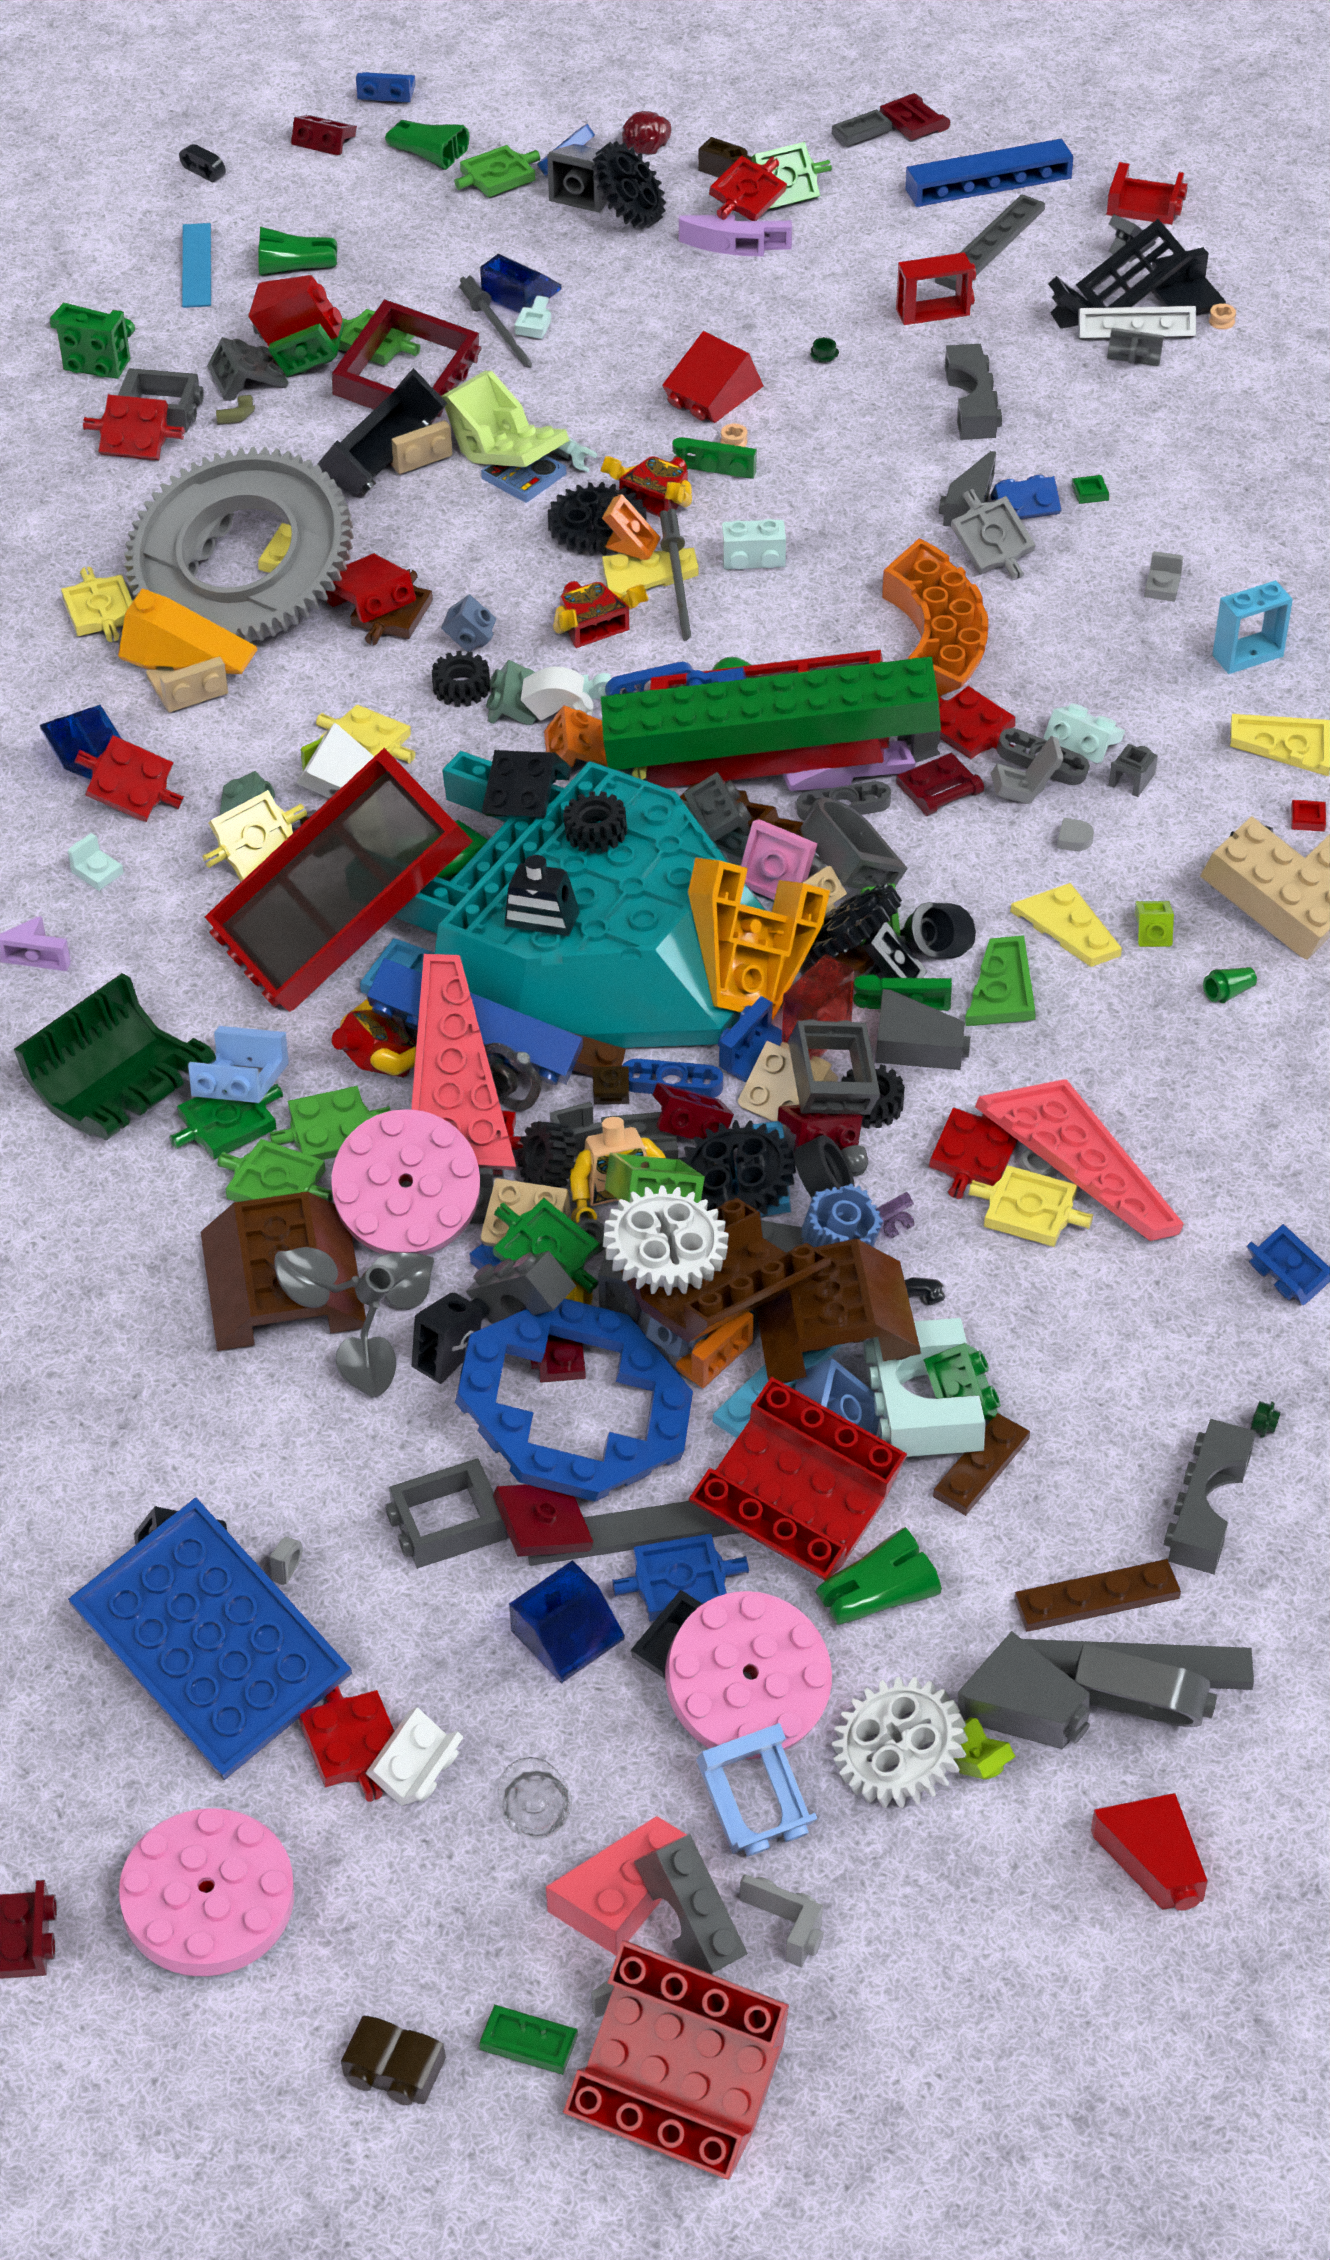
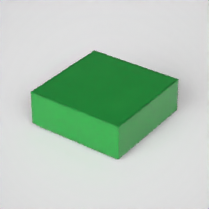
[1072,475,1109,504]

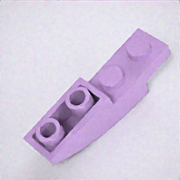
[679,215,792,256]
[782,740,916,791]

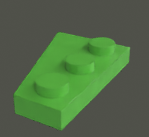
[965,935,1036,1026]

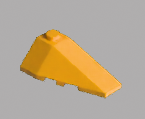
[118,588,258,674]

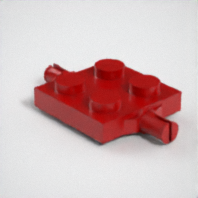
[709,155,787,221]
[83,394,185,461]
[938,686,1016,759]
[74,735,184,822]
[929,1107,1018,1199]
[299,1686,394,1802]

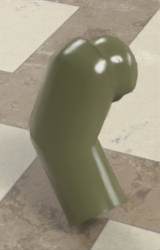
[216,395,255,425]

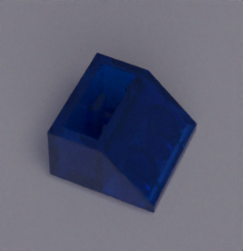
[480,254,562,313]
[39,704,122,780]
[509,1560,625,1684]

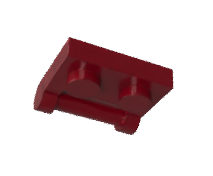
[879,93,951,141]
[896,752,984,816]

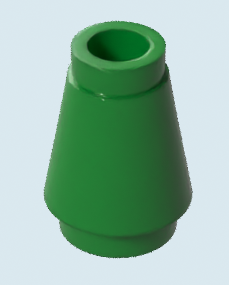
[1203,967,1257,1003]

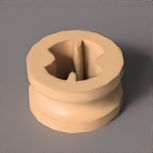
[1209,304,1236,329]
[721,423,747,447]

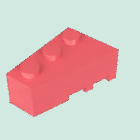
[546,1816,687,1956]

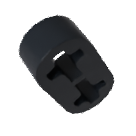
[179,144,226,183]

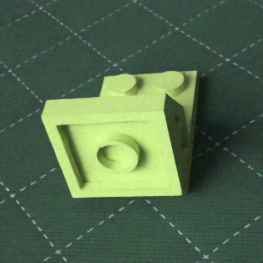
[441,371,570,467]

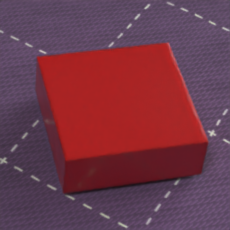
[1291,800,1326,832]

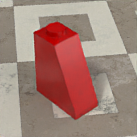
[1091,1793,1208,1911]

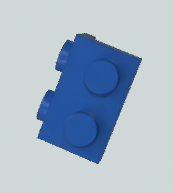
[356,72,416,102]
[990,475,1062,520]
[718,996,787,1082]
[1246,1224,1330,1305]

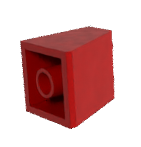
[248,275,342,346]
[662,331,764,423]

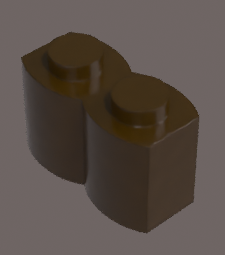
[340,2015,446,2105]

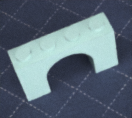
[863,1318,985,1457]

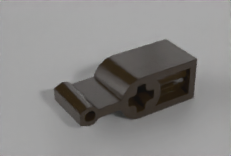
[698,137,753,178]

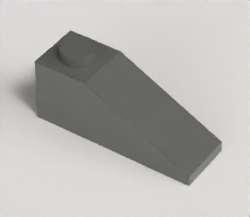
[939,451,996,527]

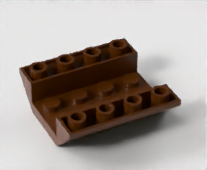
[200,1191,366,1351]
[620,1198,831,1343]
[756,1239,921,1383]

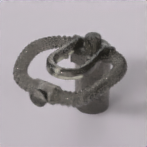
[484,1042,542,1111]

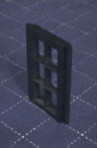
[1076,219,1191,308]

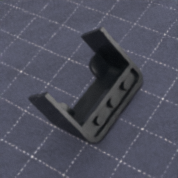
[317,368,448,496]

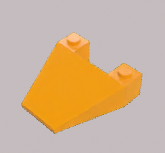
[688,858,830,1020]

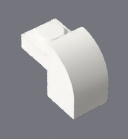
[521,667,594,721]

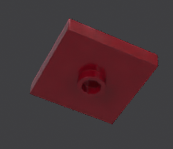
[493,1484,594,1557]

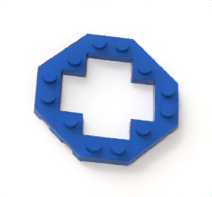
[455,1298,693,1502]

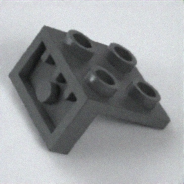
[207,337,289,401]

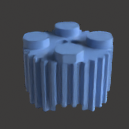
[801,1183,883,1247]

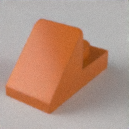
[602,494,661,560]

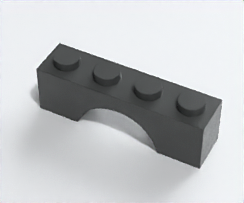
[945,343,1002,440]
[1164,1419,1256,1575]

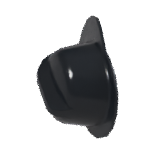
[900,902,976,958]

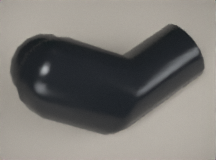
[905,1277,945,1305]

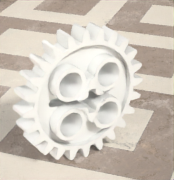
[603,1186,729,1295]
[832,1677,968,1808]

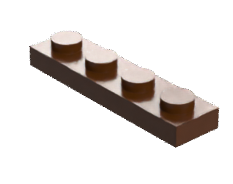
[1014,1559,1181,1632]

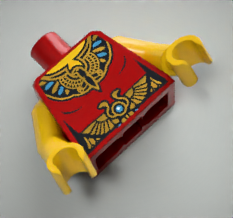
[600,456,692,517]
[553,581,649,648]
[332,998,416,1078]

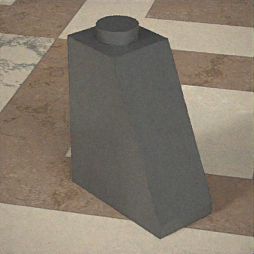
[876,989,971,1070]

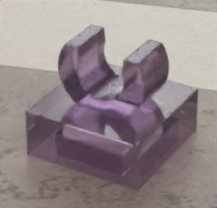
[876,1192,915,1239]

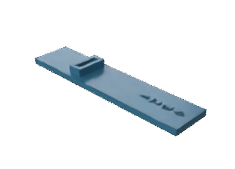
[182,223,211,308]

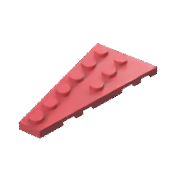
[411,954,517,1170]
[975,1079,1184,1241]

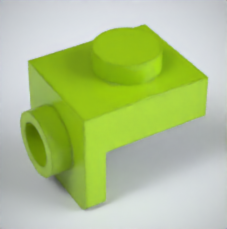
[953,1717,1016,1780]

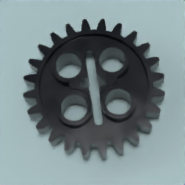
[592,141,666,229]
[548,482,647,556]
[806,884,902,964]
[679,1120,796,1215]

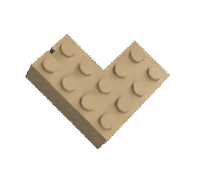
[1200,816,1330,960]

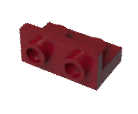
[291,115,357,155]
[652,1082,734,1140]
[777,1105,863,1153]
[531,1334,586,1383]
[0,1880,57,1979]

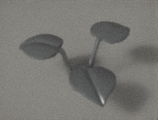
[274,1247,434,1397]

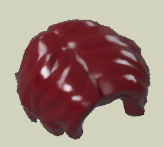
[622,111,671,155]

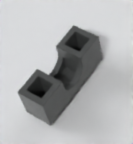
[465,1251,576,1324]
[634,1834,748,1974]

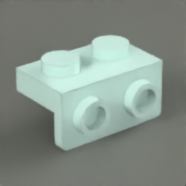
[722,519,786,569]
[1044,703,1125,763]

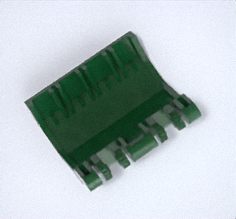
[14,973,216,1140]

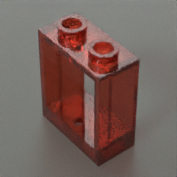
[782,954,855,1060]

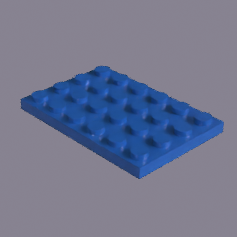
[68,1497,352,1780]

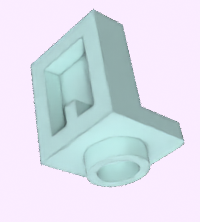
[68,833,124,891]

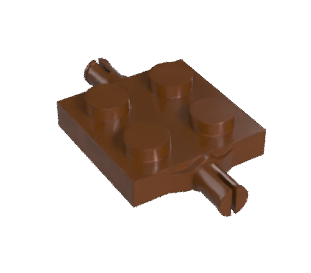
[350,569,433,646]

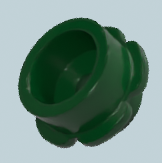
[810,337,839,363]
[1250,1401,1281,1438]

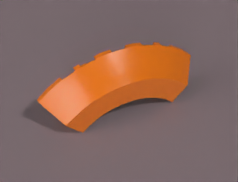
[882,538,988,696]

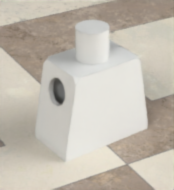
[297,723,377,798]

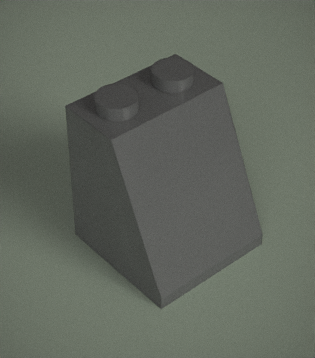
[547,144,608,213]
[958,1631,1091,1749]

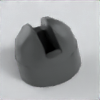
[841,1145,868,1176]

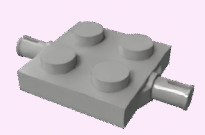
[951,489,1036,580]

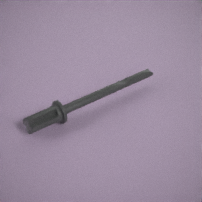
[459,275,532,368]
[659,509,691,641]

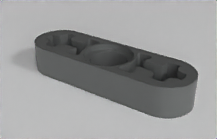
[996,728,1090,785]
[797,781,891,821]

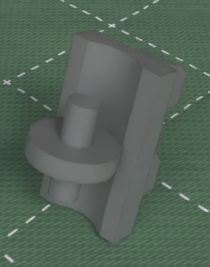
[1107,328,1164,366]

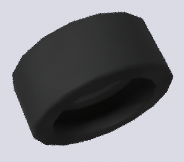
[794,1135,855,1198]

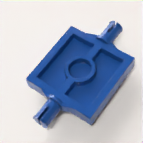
[612,1534,749,1622]

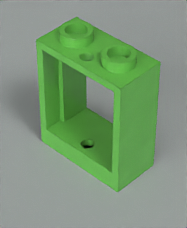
[605,1153,705,1203]

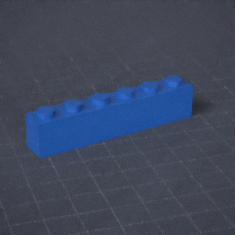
[905,138,1074,207]
[367,958,583,1085]

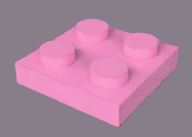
[741,819,818,900]

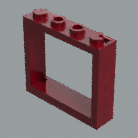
[332,299,482,423]

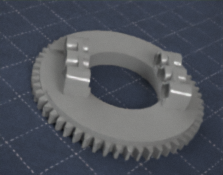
[124,447,354,643]

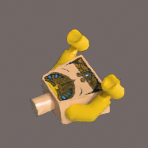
[570,1117,666,1224]

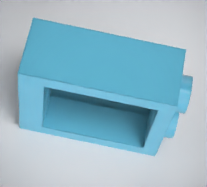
[1212,580,1293,674]

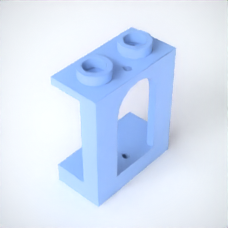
[188,1026,289,1103]
[696,1723,817,1857]

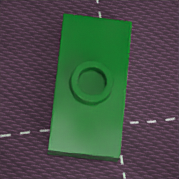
[479,2004,578,2075]

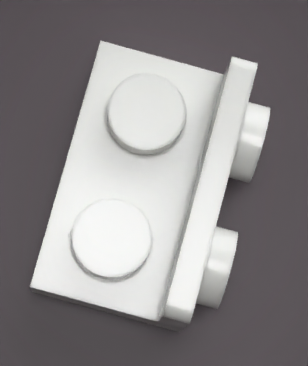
[366,1707,463,1806]

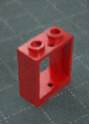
[896,252,976,325]

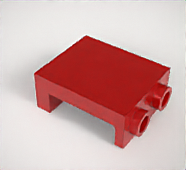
[1106,162,1188,225]
[325,553,416,623]

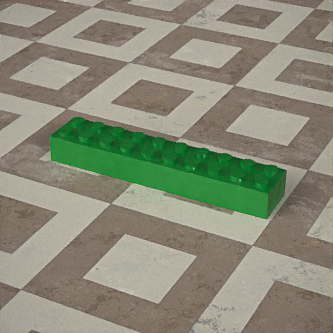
[601,656,941,770]

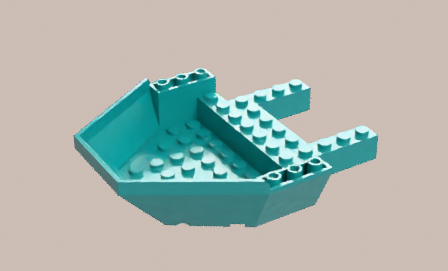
[346,750,767,1048]

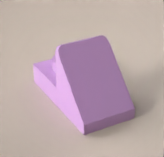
[0,916,71,971]

